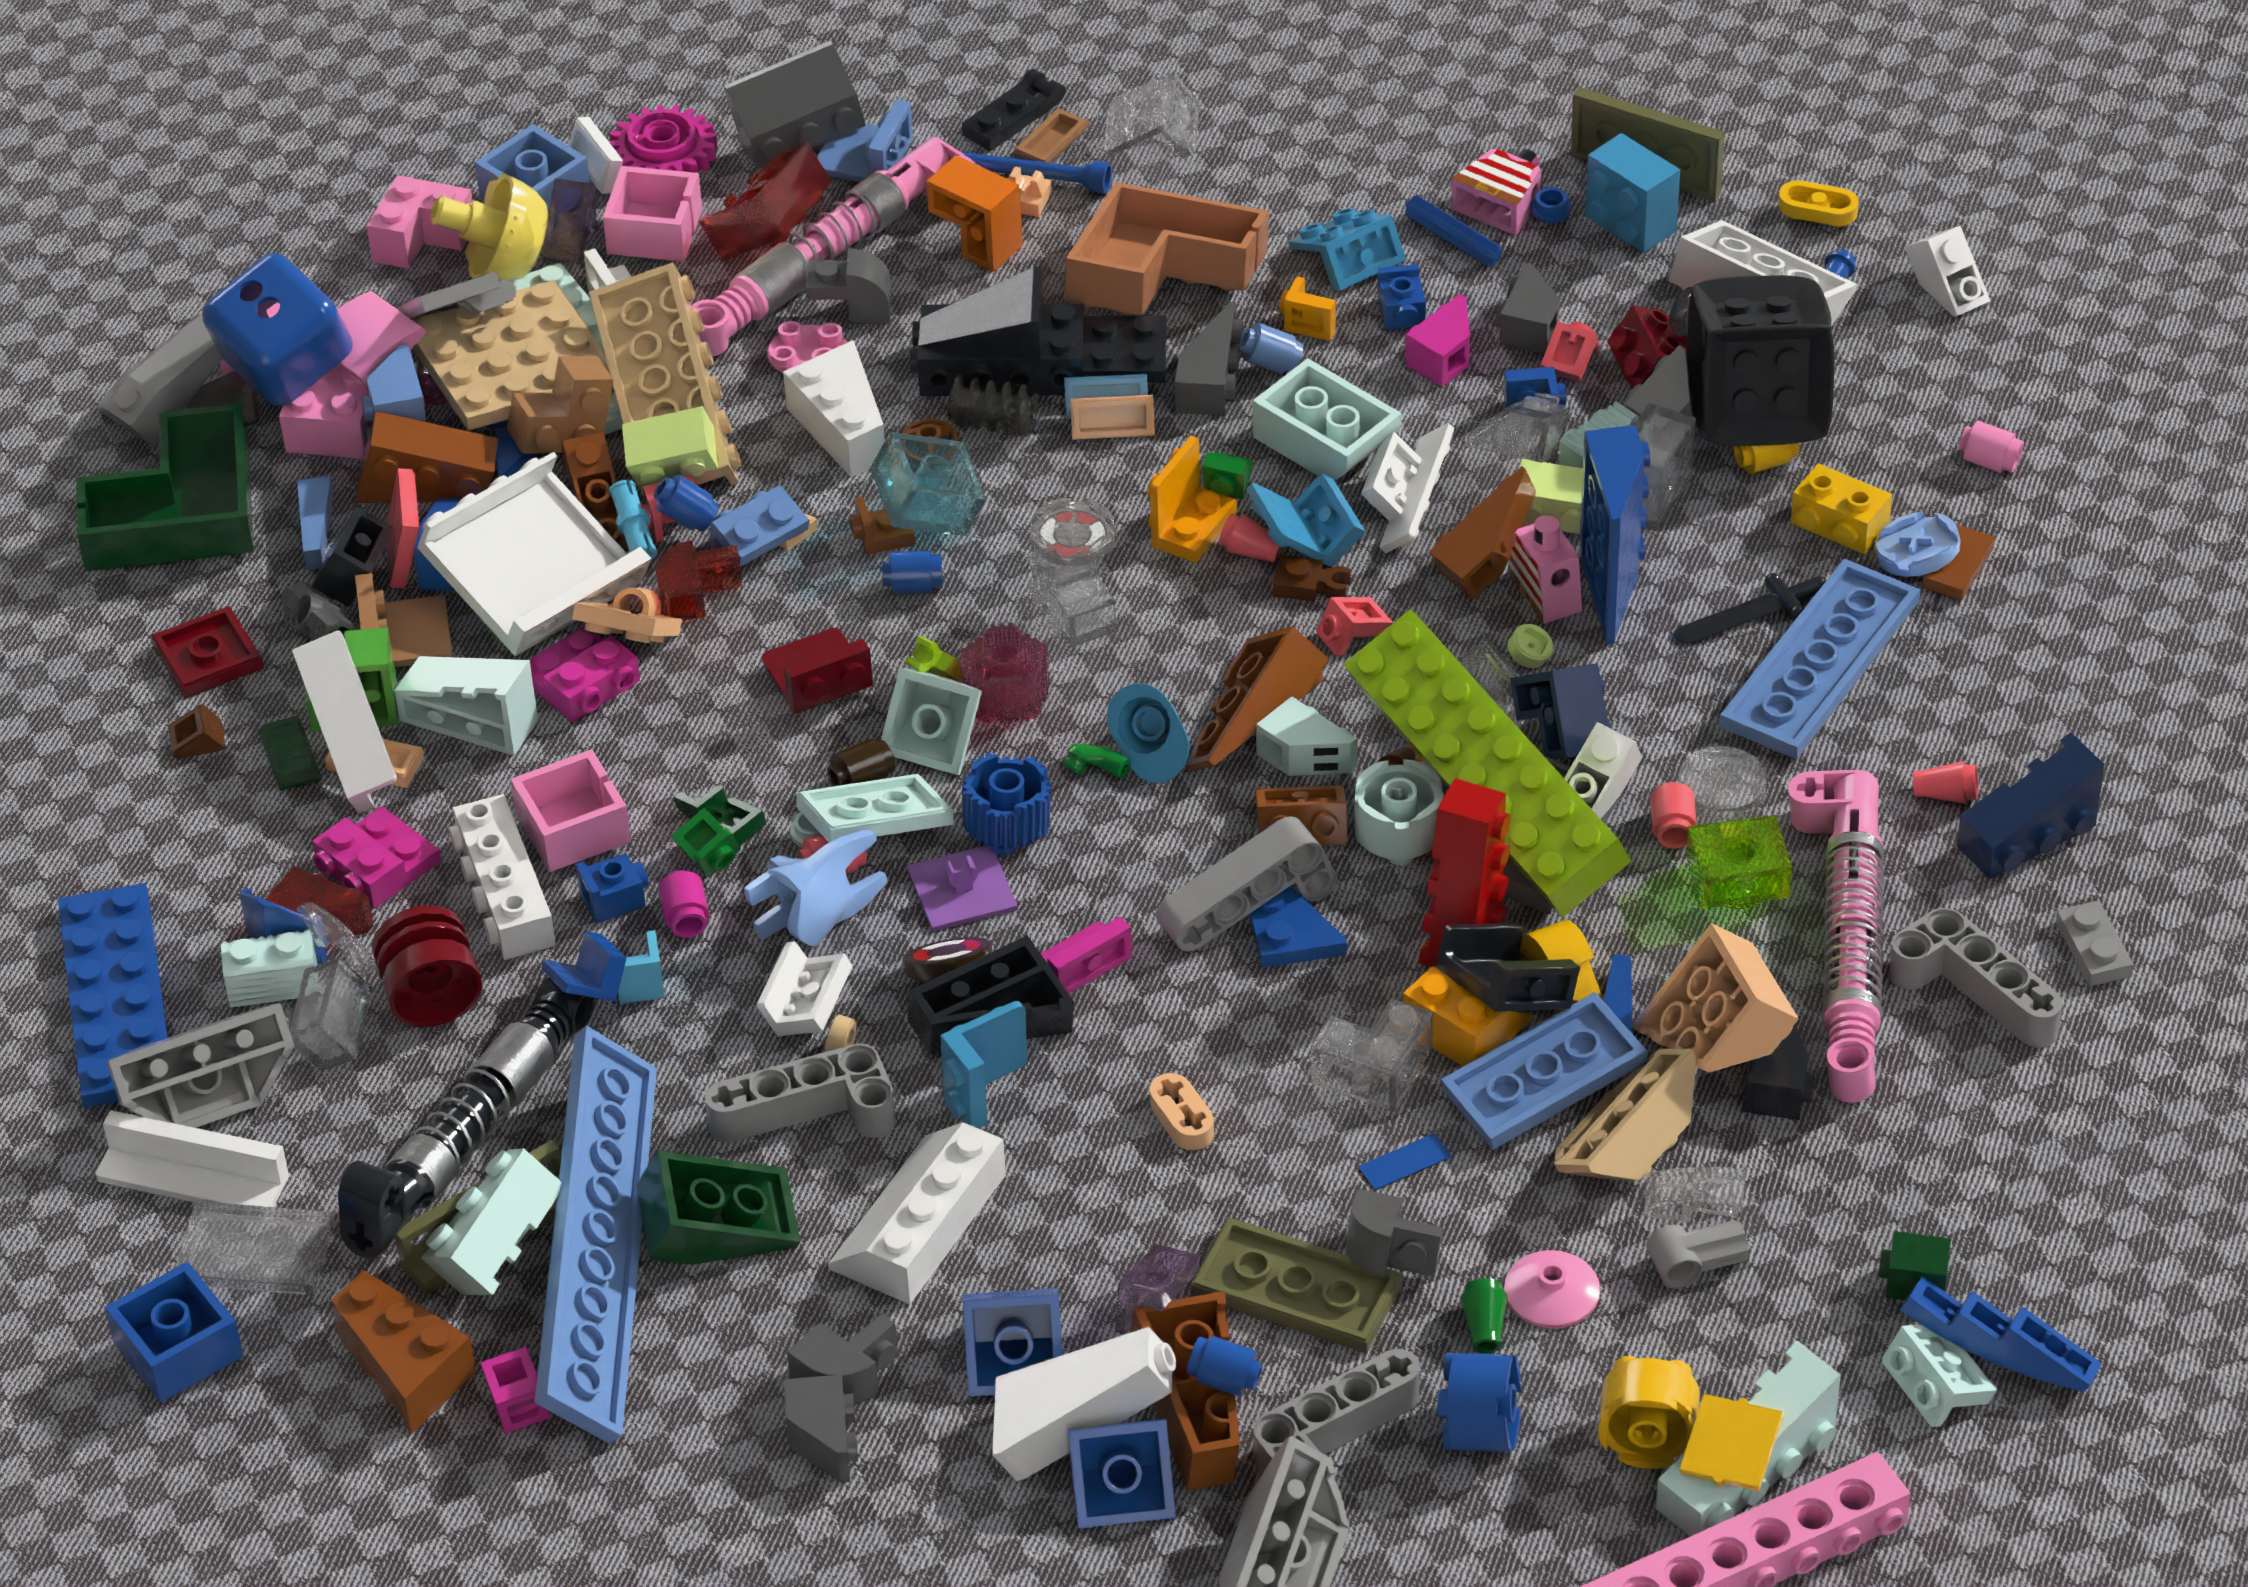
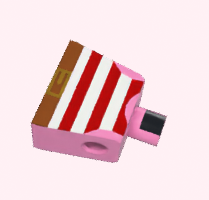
[1451,149,1541,236]
[1508,515,1582,624]

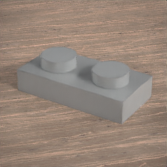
[2056,900,2134,987]

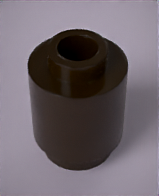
[827,739,895,787]

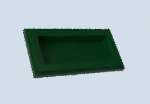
[258,716,322,791]

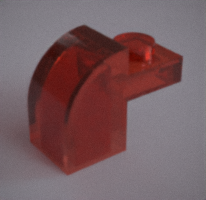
[656,540,742,621]

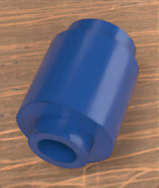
[654,474,719,532]
[882,550,943,595]
[1187,1336,1263,1397]

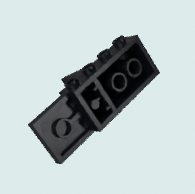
[910,267,1167,396]

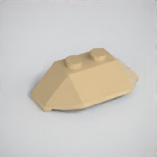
[1554,1049,1697,1181]

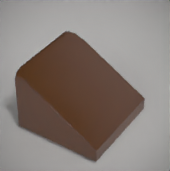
[168,704,226,759]

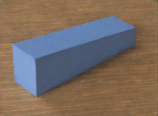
[297,476,334,570]

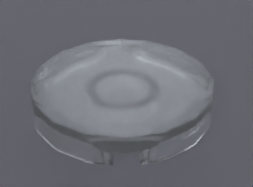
[1678,746,1767,820]

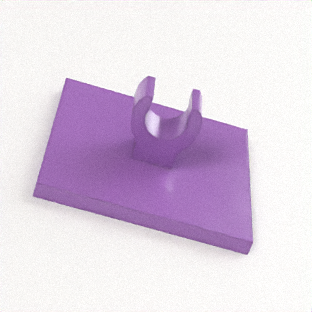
[907,846,1018,932]

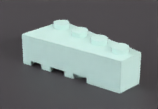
[1656,1341,1841,1537]

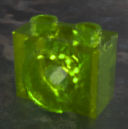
[1686,815,1792,910]

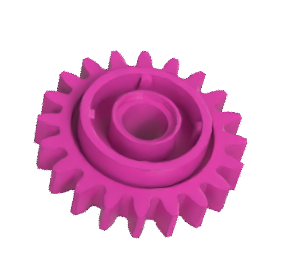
[609,104,718,173]

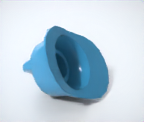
[1107,683,1189,783]

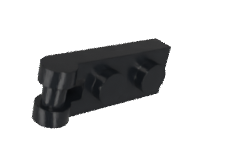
[962,68,1066,152]

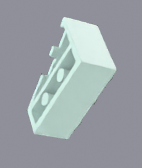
[394,656,538,756]

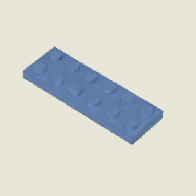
[1719,559,1920,760]

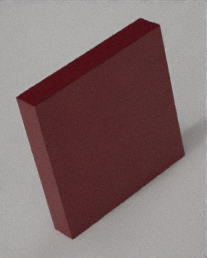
[151,606,264,699]

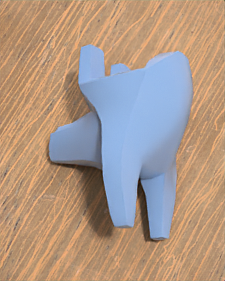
[744,830,888,947]

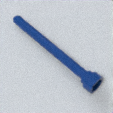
[961,152,1112,194]

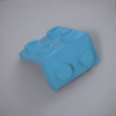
[1247,473,1366,567]
[941,1001,1027,1129]

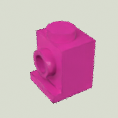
[480,1347,551,1434]

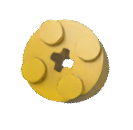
[1598,1356,1700,1469]

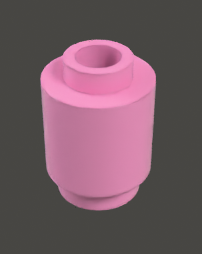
[1958,421,2024,473]

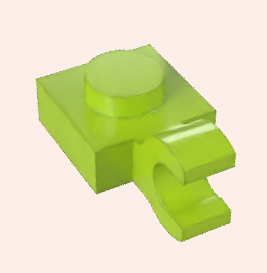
[905,636,970,682]

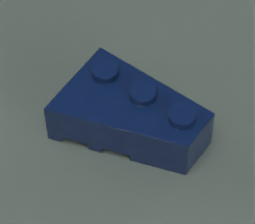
[1957,732,2104,879]

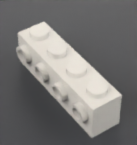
[449,794,556,960]

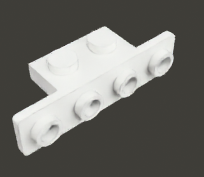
[1361,423,1454,553]

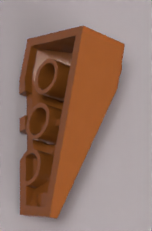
[1186,626,1329,771]

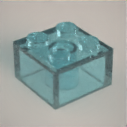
[870,432,986,536]

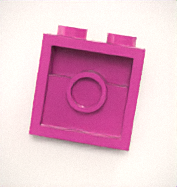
[529,625,640,723]
[312,806,441,909]

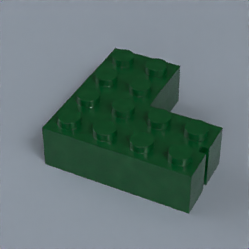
[76,403,254,571]

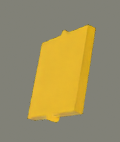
[1679,1394,1783,1491]

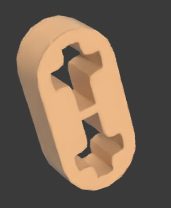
[1150,1073,1214,1151]

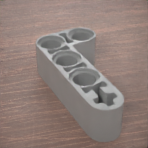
[1156,816,1338,952]
[1889,908,2063,1048]
[705,1043,896,1142]
[1253,1349,1420,1474]

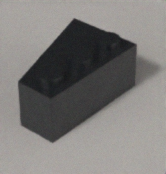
[907,935,1074,1054]

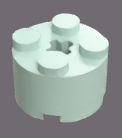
[1355,759,1444,866]

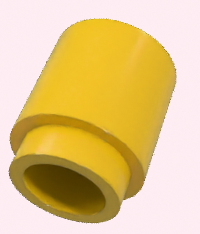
[1734,443,1799,474]

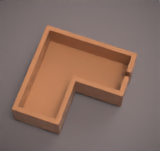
[1064,182,1269,315]

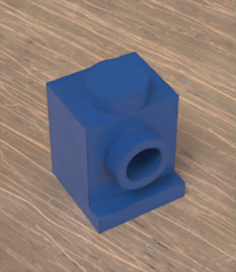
[1377,264,1426,331]
[576,853,649,924]

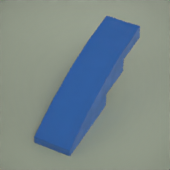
[1900,1276,2102,1392]

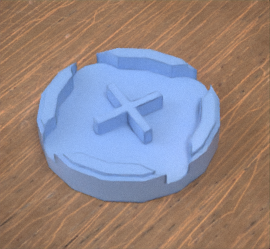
[1874,512,1961,577]

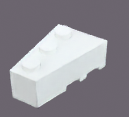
[783,340,886,477]

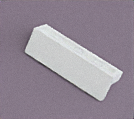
[292,631,397,814]
[96,1110,289,1217]

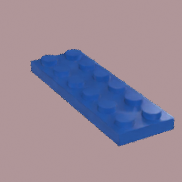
[57,883,168,1108]

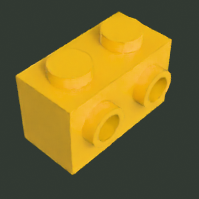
[1791,463,1892,554]

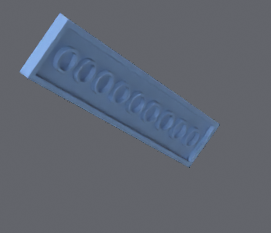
[535,1025,657,1444]

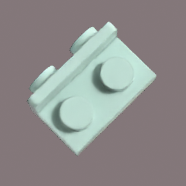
[1882,1324,1997,1427]

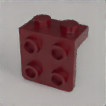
[1607,305,1688,389]
[762,628,873,714]

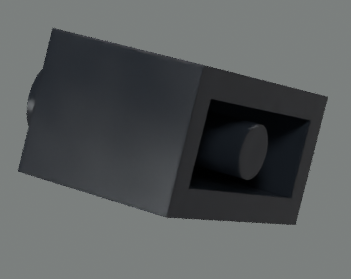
[312,506,393,607]

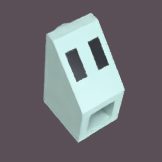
[1256,697,1357,776]

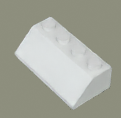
[1668,220,1857,326]
[828,1122,1006,1304]

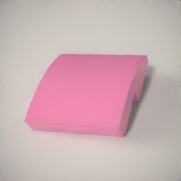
[337,291,427,384]

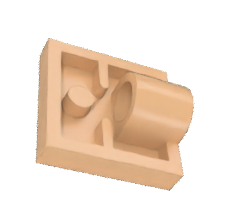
[572,588,682,643]

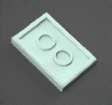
[796,774,954,842]

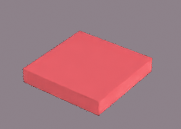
[386,468,419,589]

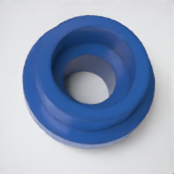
[1531,187,1571,224]

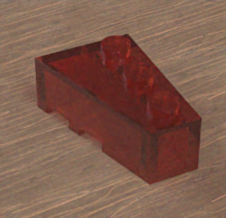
[698,141,832,261]

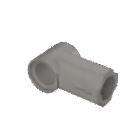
[1646,1220,1749,1289]

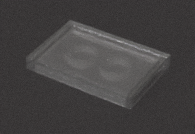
[175,1201,335,1296]

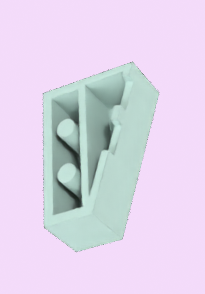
[421,1148,562,1295]

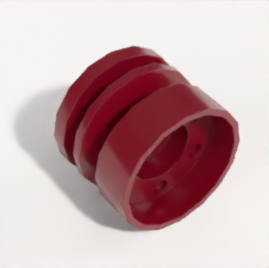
[371,905,483,1027]

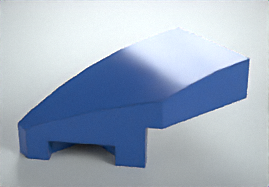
[495,426,538,478]

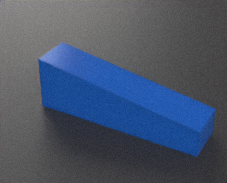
[1603,954,1633,1034]

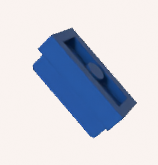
[541,931,627,1001]

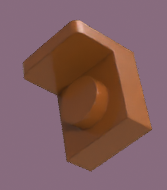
[849,496,916,555]

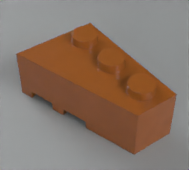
[354,411,498,503]

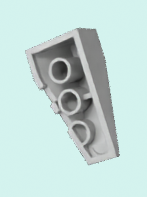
[96,313,223,447]

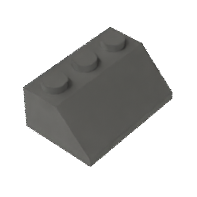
[723,40,866,171]

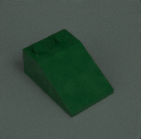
[636,1150,801,1265]

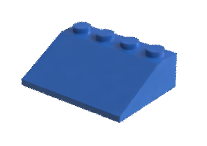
[1579,425,1650,644]

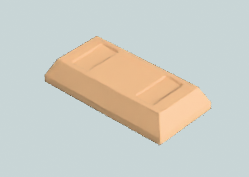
[1070,395,1155,440]

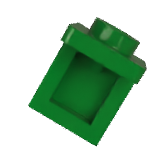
[1202,452,1253,500]
[671,808,741,878]

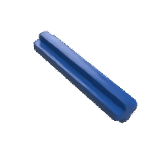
[1405,195,1502,267]

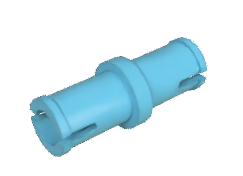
[609,480,657,560]

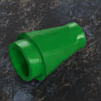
[1460,1278,1508,1353]

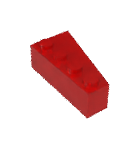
[1418,778,1511,967]

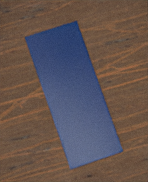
[1358,1133,1452,1190]

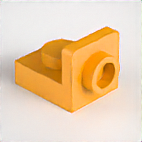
[1279,276,1336,341]

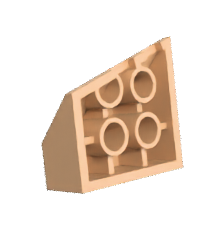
[1632,923,1799,1073]

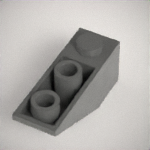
[1175,302,1243,415]

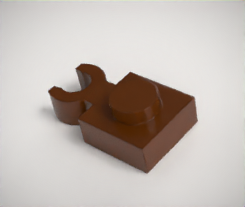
[1273,555,1351,602]

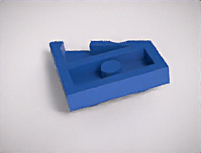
[1248,886,1347,968]

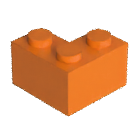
[926,155,1023,272]

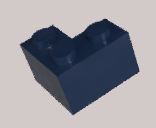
[1510,663,1612,760]

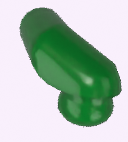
[1063,743,1131,779]

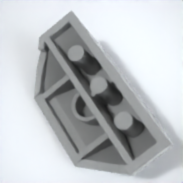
[106,1003,294,1128]
[1218,1436,1350,1587]

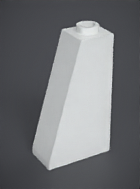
[992,1327,1176,1481]

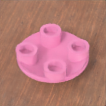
[767,321,847,373]

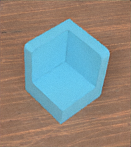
[618,930,665,1004]

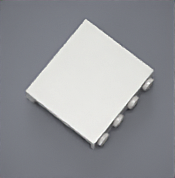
[417,452,651,656]

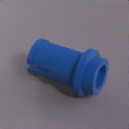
[1824,249,1856,279]

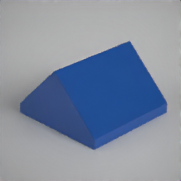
[1068,1419,1176,1528]

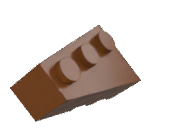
[331,1270,476,1434]

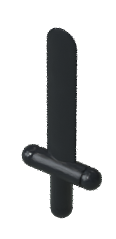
[1674,573,1827,644]

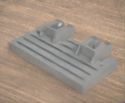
[395,271,517,320]

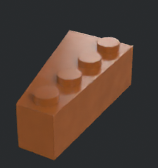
[1130,1291,1240,1491]

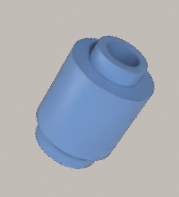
[1239,323,1303,374]

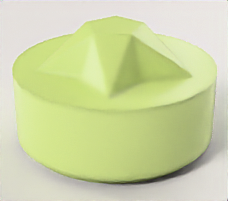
[1508,624,1553,668]

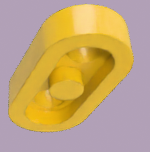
[1778,180,1859,227]

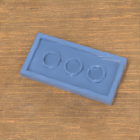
[1441,992,1648,1150]

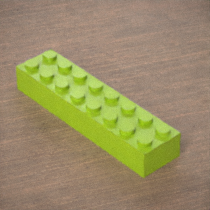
[1343,609,1632,918]

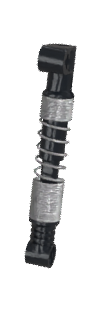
[338,977,595,1259]

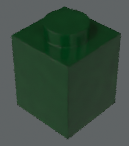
[1878,1231,1951,1300]

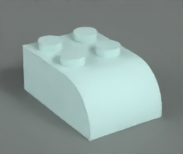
[1253,358,1402,480]

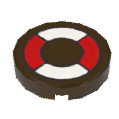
[902,937,993,981]

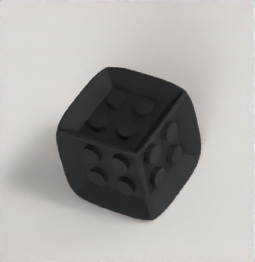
[1687,275,1834,446]

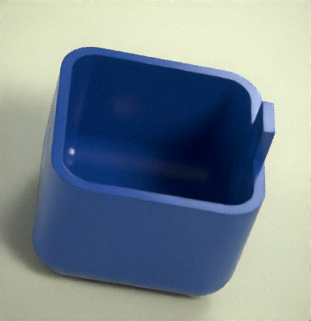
[202,253,353,406]

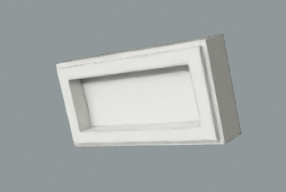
[569,117,623,194]

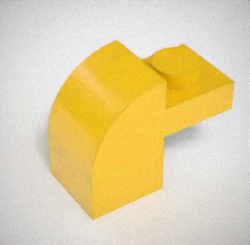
[1520,920,1603,1014]

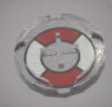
[1030,497,1115,567]

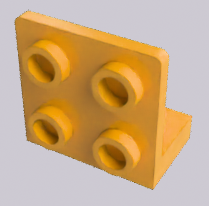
[1147,436,1237,563]

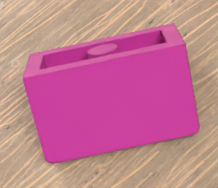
[1041,917,1132,994]

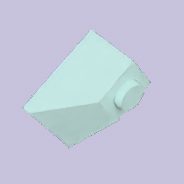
[881,668,982,775]

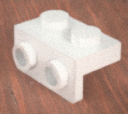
[757,941,853,1037]

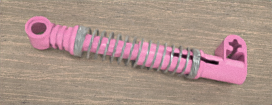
[1788,770,1885,1103]

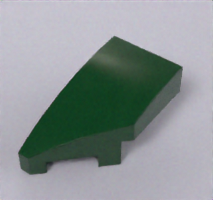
[673,785,767,846]

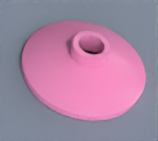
[1504,1250,1600,1329]

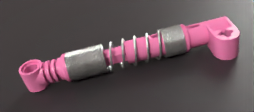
[691,137,975,356]

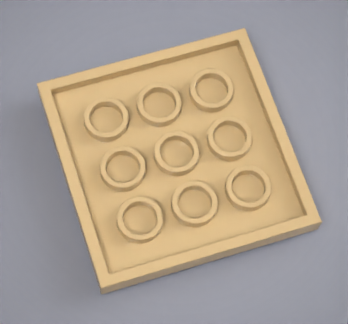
[413,280,614,431]

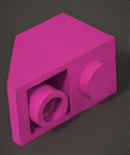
[1405,294,1470,387]

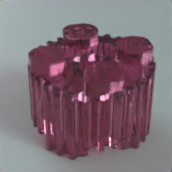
[960,623,1049,722]

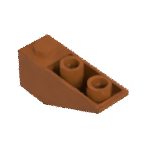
[562,432,629,551]
[1429,466,1537,600]

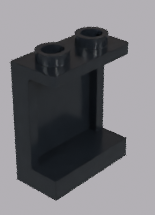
[1436,923,1580,1012]

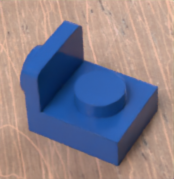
[1504,367,1566,424]

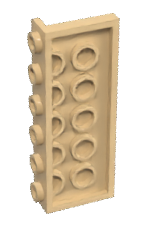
[589,262,742,497]

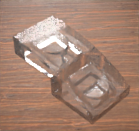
[296,902,378,978]
[1643,1167,1745,1223]

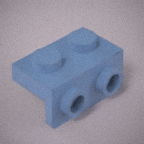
[709,485,810,567]

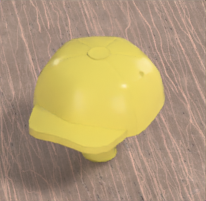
[430,173,548,280]

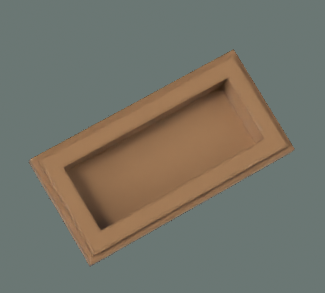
[1013,108,1090,163]

